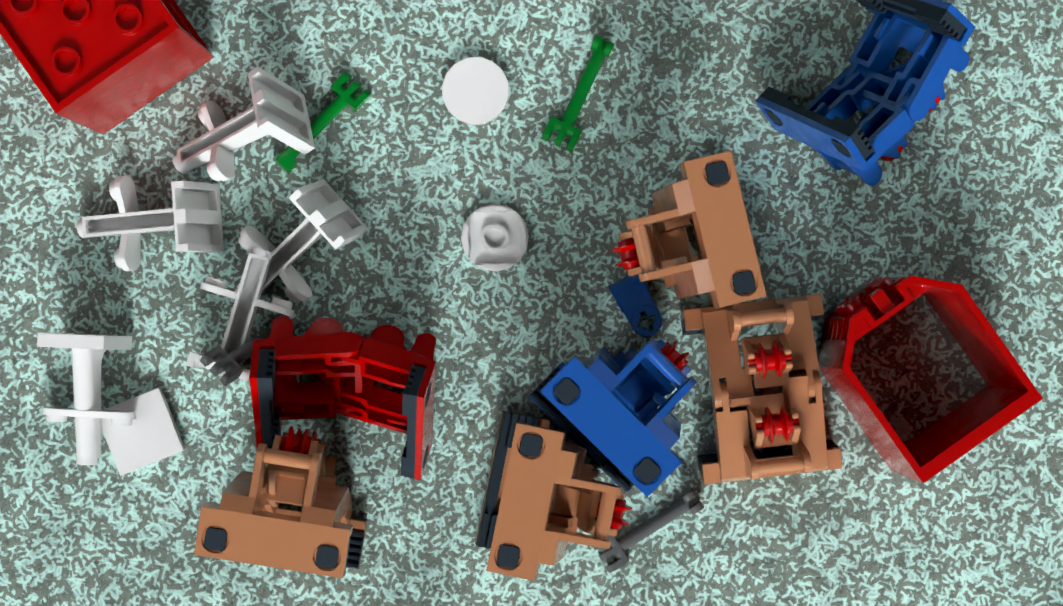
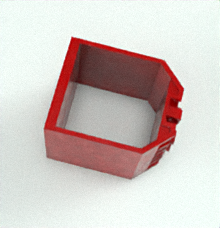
[818,276,1043,483]

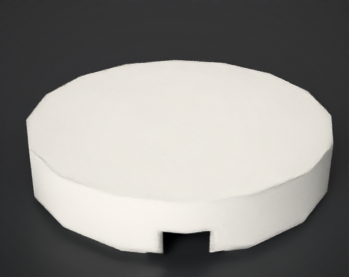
[442,57,509,125]
[461,204,529,272]

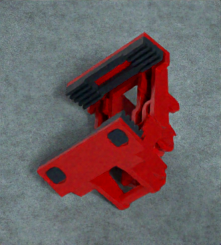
[249,316,436,480]

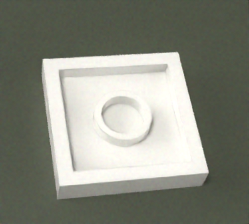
[101,387,186,476]

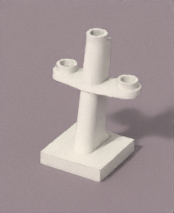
[173,67,315,182]
[77,175,224,271]
[235,179,369,303]
[186,247,294,385]
[37,333,136,465]

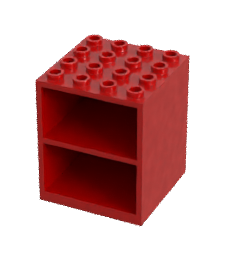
[0,0,214,135]

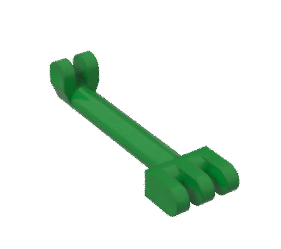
[541,35,615,153]
[273,71,372,174]

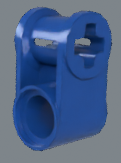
[608,276,662,337]

